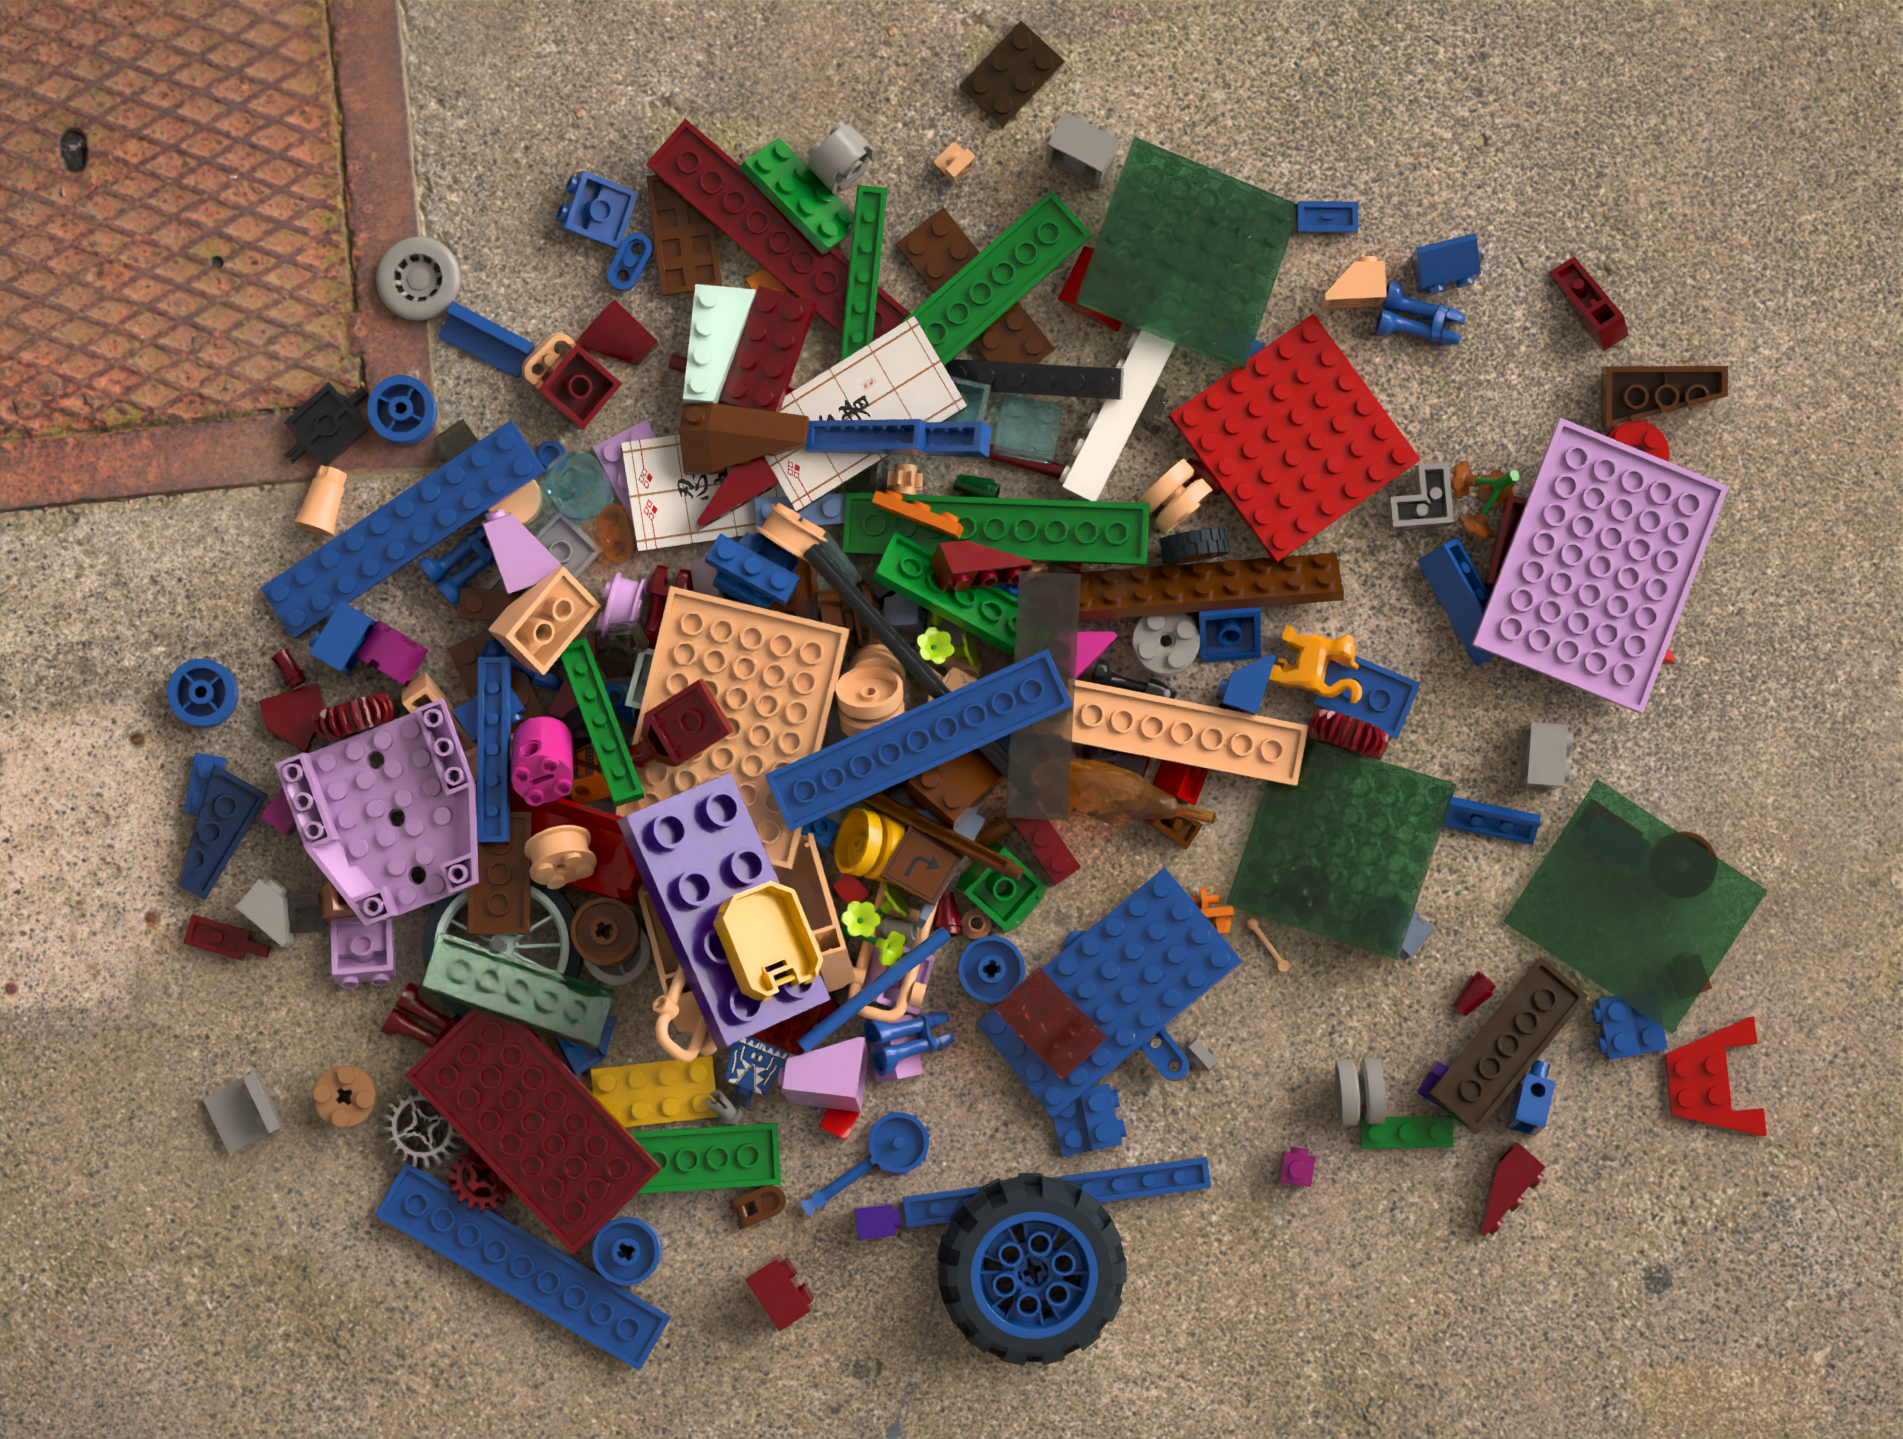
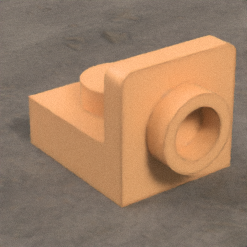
[934,142,976,184]

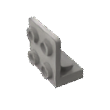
[204,1072,285,1153]

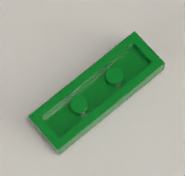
[1360,1116,1454,1148]

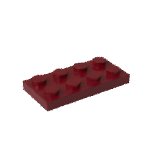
[719,286,817,412]

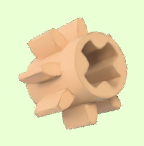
[887,464,923,495]

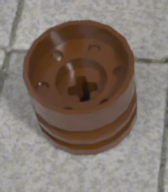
[818,582,879,651]

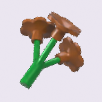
[1451,461,1520,539]

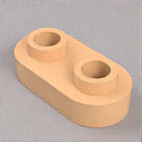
[522,332,574,385]

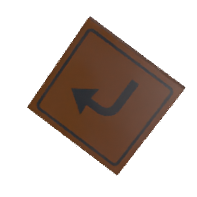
[880,826,964,906]

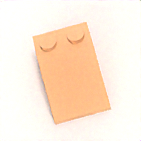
[488,565,601,675]

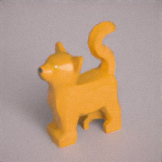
[1268,625,1362,704]

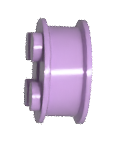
[596,572,646,644]

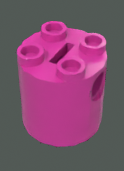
[511,716,574,806]

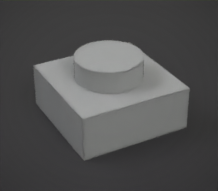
[1187,1039,1218,1070]

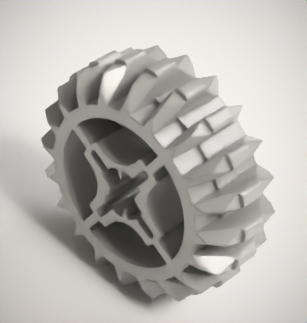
[382,1087,463,1168]

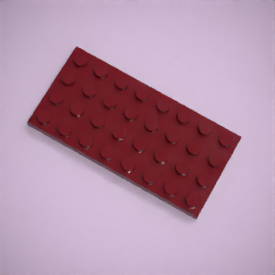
[404,989,663,1255]

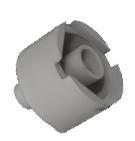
[808,121,877,194]

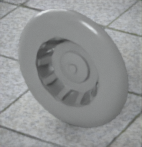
[376,237,461,321]

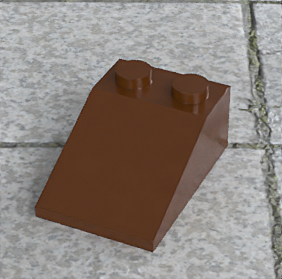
[907,748,1005,831]

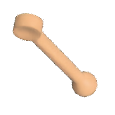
[1247,918,1290,972]

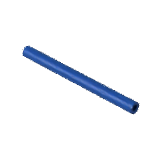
[797,926,951,1053]

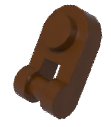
[728,1185,786,1230]

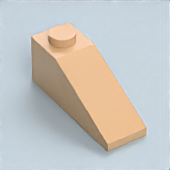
[401,672,477,752]

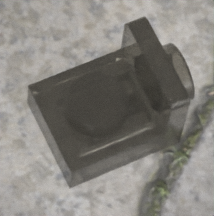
[1138,384,1170,435]

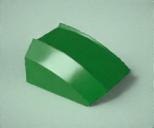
[956,842,1047,932]

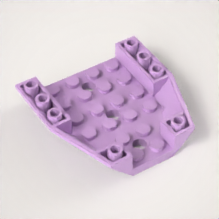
[275,698,479,926]

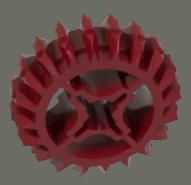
[311,692,395,741]
[1307,709,1389,761]

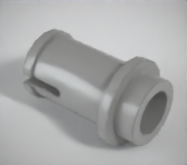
[878,916,919,941]
[706,1090,742,1125]

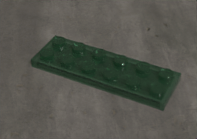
[420,931,615,1050]

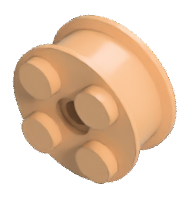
[755,502,827,563]
[524,825,597,889]

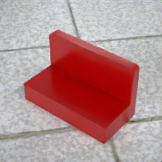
[1152,760,1209,805]

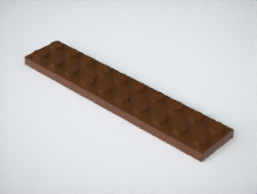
[1034,553,1344,624]

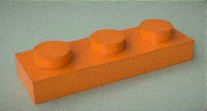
[872,489,964,540]

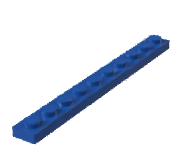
[903,1157,1211,1228]

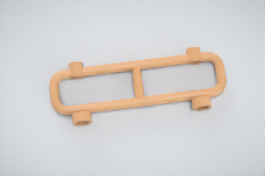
[848,804,964,1023]
[653,963,717,1062]

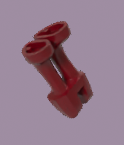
[630,564,693,650]
[381,982,462,1049]

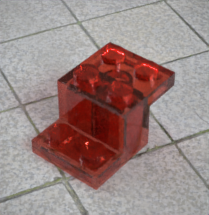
[994,967,1108,1080]

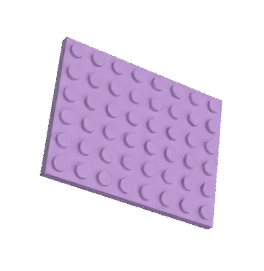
[1471,418,1729,714]

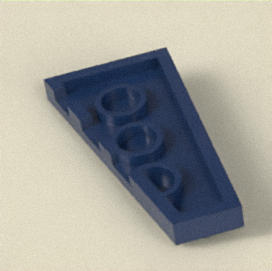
[177,764,268,900]

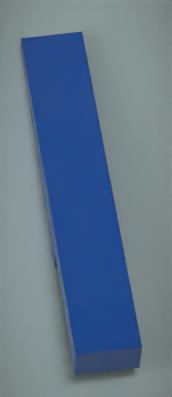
[805,419,991,458]

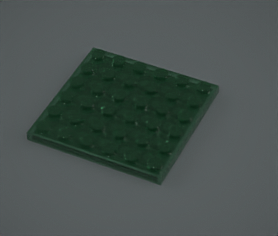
[1075,137,1298,370]
[1226,738,1456,960]

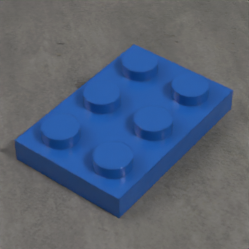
[1312,656,1421,740]

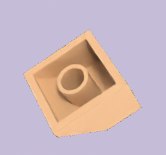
[1320,256,1387,310]

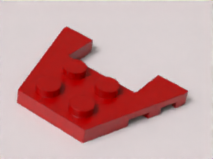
[1664,1017,1767,1136]

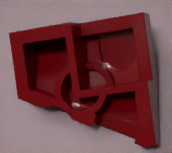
[575,299,659,366]

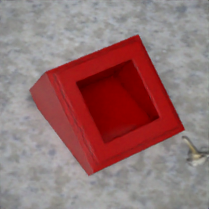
[833,874,869,904]
[819,1108,860,1140]

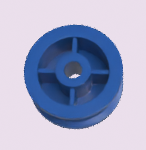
[367,375,437,445]
[167,659,239,728]

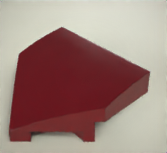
[259,683,325,753]

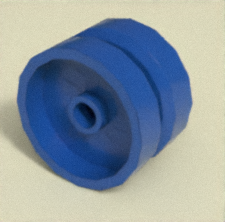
[958,935,1025,1003]
[592,1216,662,1286]

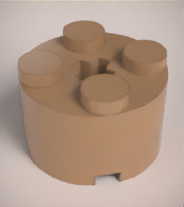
[313,1065,379,1127]

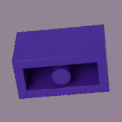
[855,1203,901,1240]

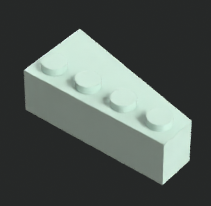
[683,284,756,404]

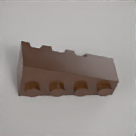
[1601,366,1728,428]

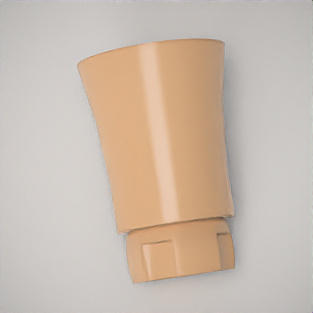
[293,465,347,537]

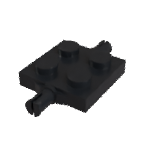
[284,382,371,466]

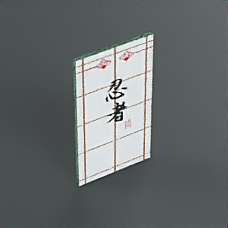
[764,316,968,513]
[620,434,831,552]

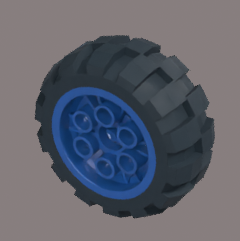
[937,1173,1127,1366]

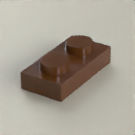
[458,588,522,622]

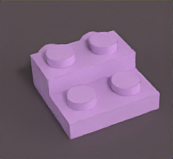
[330,916,397,989]

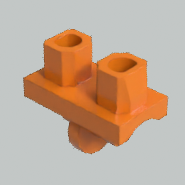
[1190,887,1234,934]

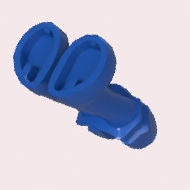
[1375,280,1466,345]
[417,525,495,607]
[864,1011,955,1076]

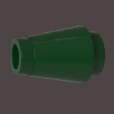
[954,473,1001,498]

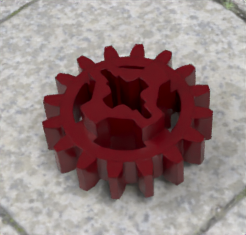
[448,1147,513,1214]

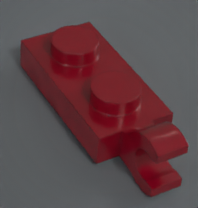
[183,914,271,961]

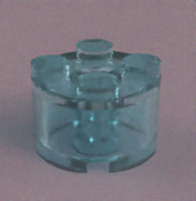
[543,451,614,524]

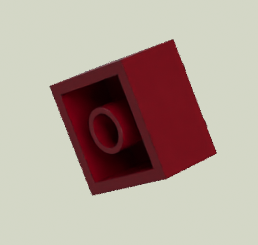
[531,343,622,430]

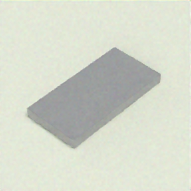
[483,509,605,595]

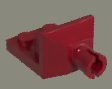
[628,678,734,769]

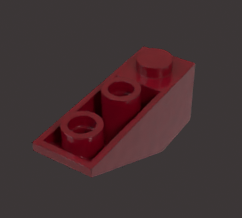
[930,540,1033,591]
[1478,1142,1546,1236]

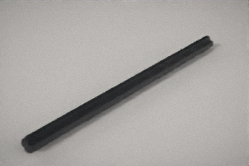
[803,544,1041,802]

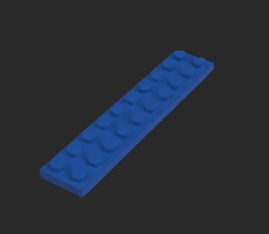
[260,420,546,639]
[765,649,1073,831]
[375,1162,672,1371]

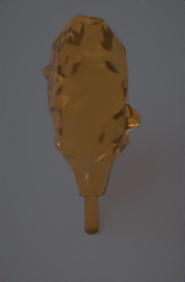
[1028,756,1216,827]

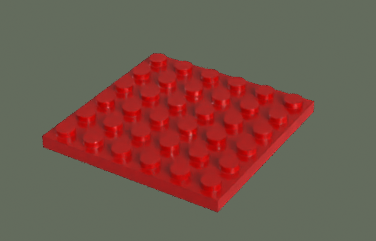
[1168,313,1421,564]

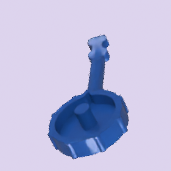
[800,1111,930,1216]

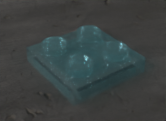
[993,394,1063,465]

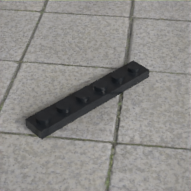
[945,359,1124,400]

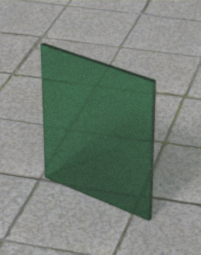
[1503,779,1768,1034]

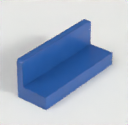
[439,301,535,378]

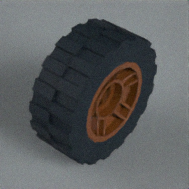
[1160,528,1230,564]

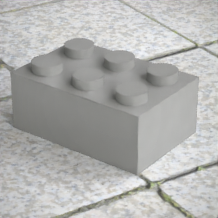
[1045,112,1119,189]

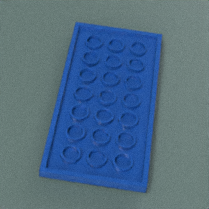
[976,867,1243,1118]

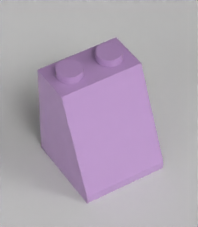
[481,508,563,594]
[778,1037,870,1112]

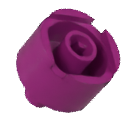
[355,620,429,687]

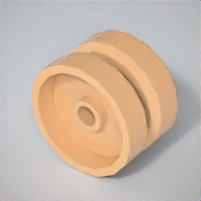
[1136,459,1213,535]
[835,666,905,737]

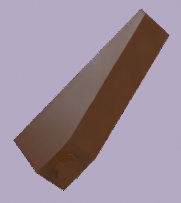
[679,403,810,475]

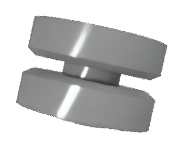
[1335,1057,1386,1127]

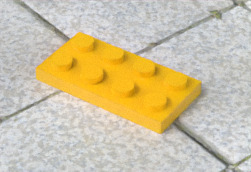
[591,1056,719,1127]

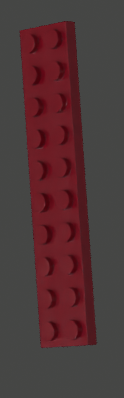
[646,118,911,342]

